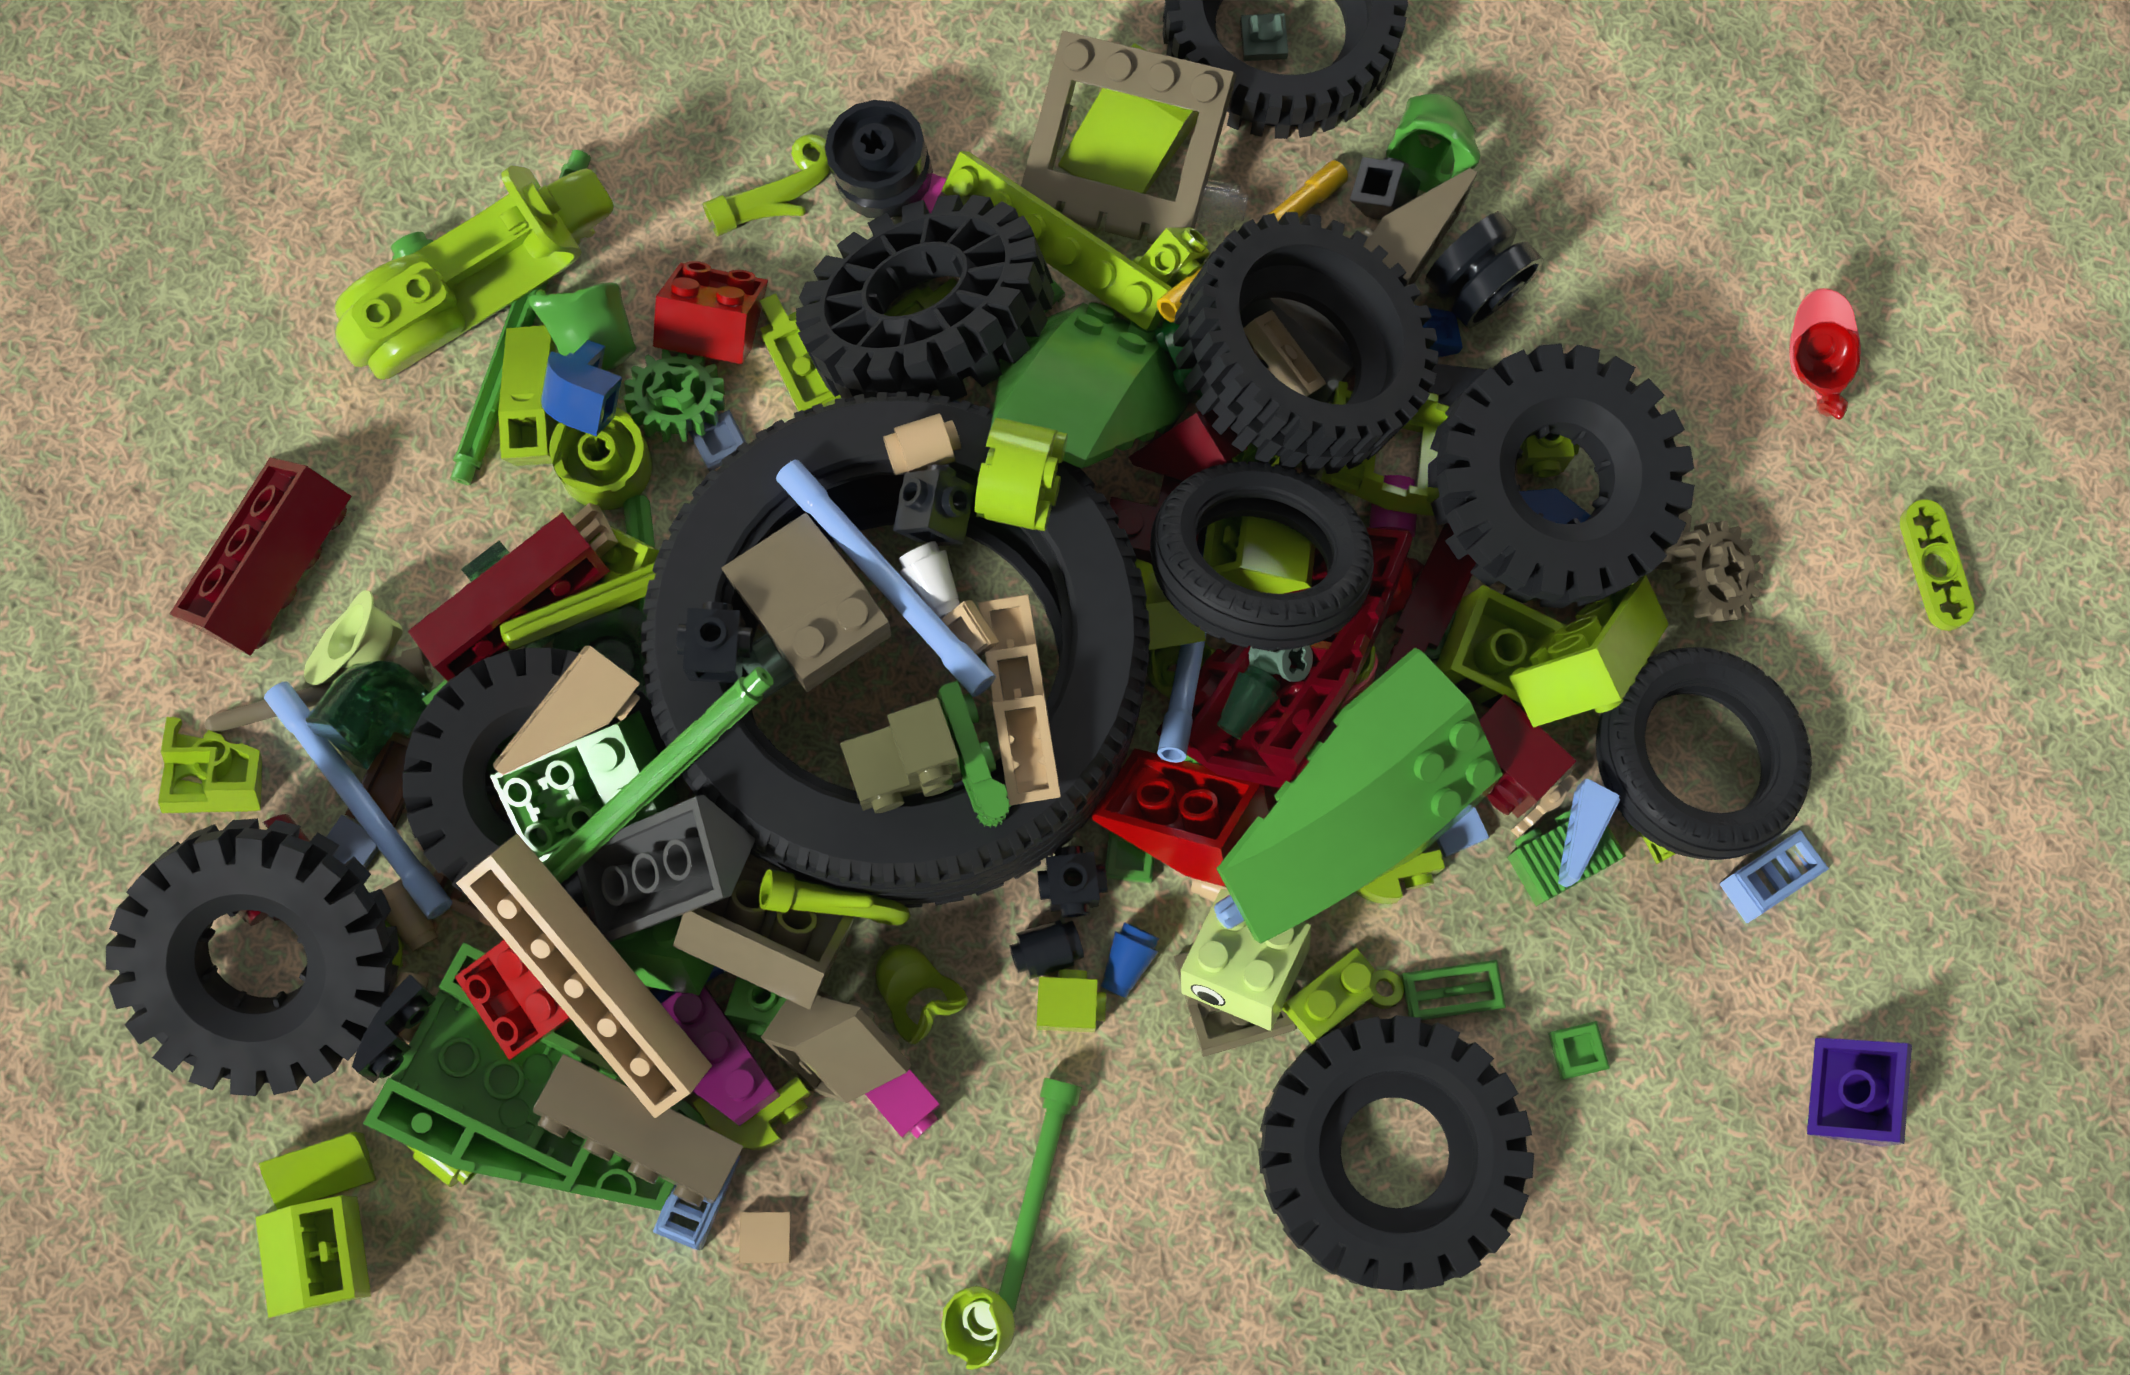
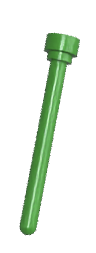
[999,1077,1082,1313]

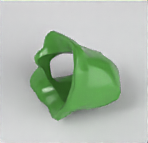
[1386,94,1481,192]
[528,282,637,371]

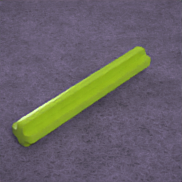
[500,562,655,650]

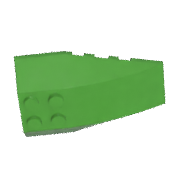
[991,302,1192,469]
[1217,648,1503,944]
[363,942,706,1211]

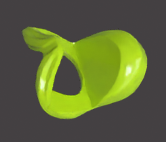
[875,944,968,1044]

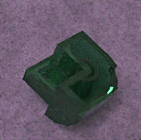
[306,660,430,770]

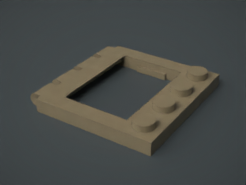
[1021,30,1237,244]

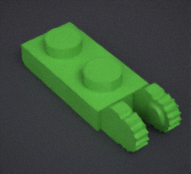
[936,680,1011,828]

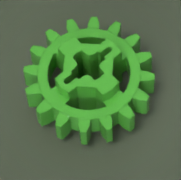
[624,349,725,443]

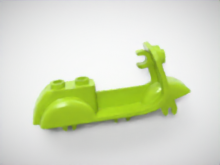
[335,165,614,380]

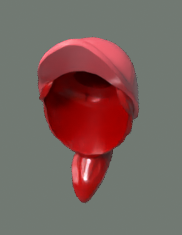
[1789,288,1861,420]

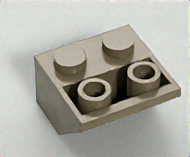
[761,991,912,1103]

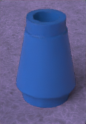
[1101,922,1160,998]

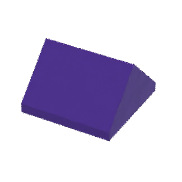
[1807,1038,1912,1147]

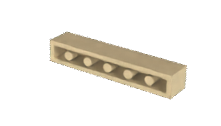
[456,833,712,1118]

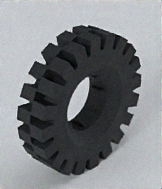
[796,195,1054,402]
[1428,343,1695,608]
[403,647,676,908]
[106,818,399,1096]

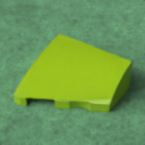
[158,717,262,813]

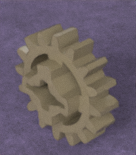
[1672,521,1763,623]

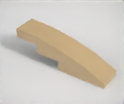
[978,594,1061,805]

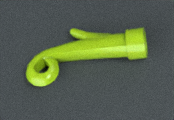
[703,134,830,237]
[759,869,911,925]

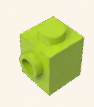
[1036,969,1106,1032]

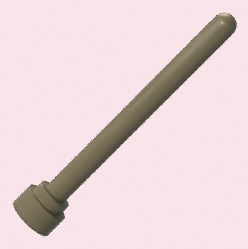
[205,647,433,733]

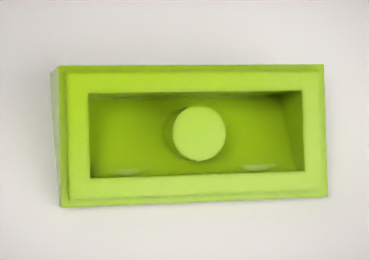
[259,1132,376,1210]

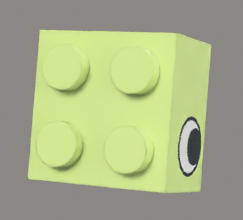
[1180,888,1311,1031]

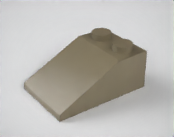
[1363,168,1478,287]
[721,513,892,692]

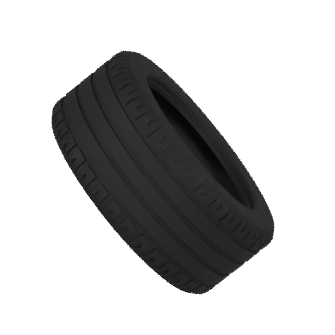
[641,392,1150,908]

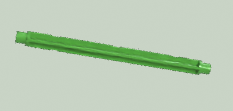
[450,150,591,485]
[543,667,774,884]

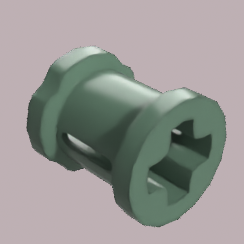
[1249,646,1313,682]

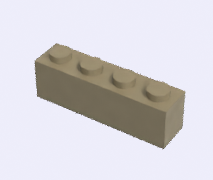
[533,1054,743,1207]

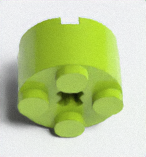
[549,407,652,510]
[974,417,1068,531]

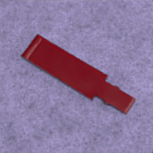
[1382,523,1476,675]

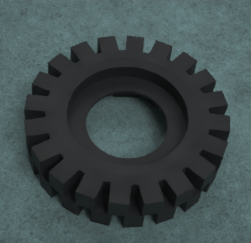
[1258,1015,1534,1291]

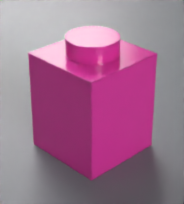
[865,1069,940,1139]

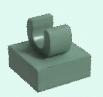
[1240,13,1288,61]
[743,634,797,699]

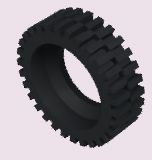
[1163,0,1408,139]
[1173,212,1438,475]

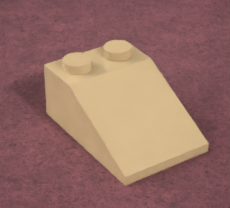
[493,646,640,775]

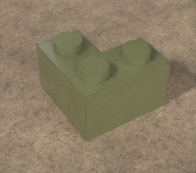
[840,698,961,813]

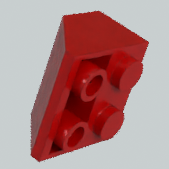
[653,261,768,364]
[455,940,571,1060]

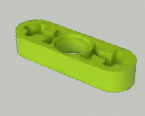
[1900,499,1975,631]

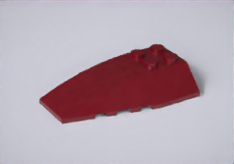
[1156,527,1413,788]

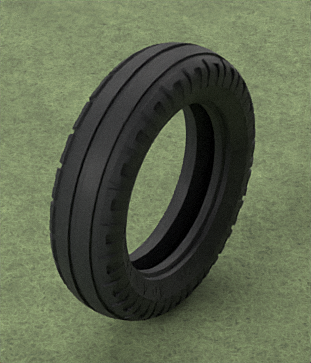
[1150,461,1374,650]
[1596,647,1812,860]

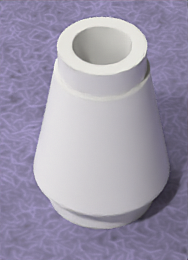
[899,541,960,619]

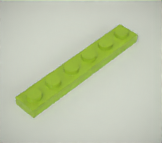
[941,151,1172,331]

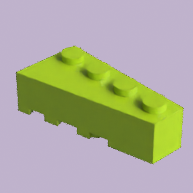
[1509,575,1669,727]

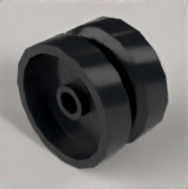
[825,100,933,219]
[1425,211,1544,328]

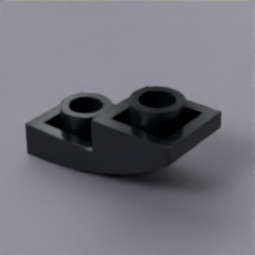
[352,974,436,1083]

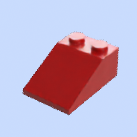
[1092,748,1268,887]

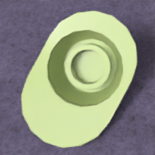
[304,590,403,685]

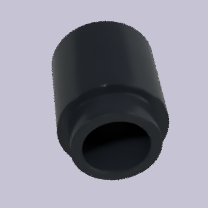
[1009,920,1084,980]

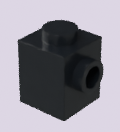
[1350,157,1421,220]

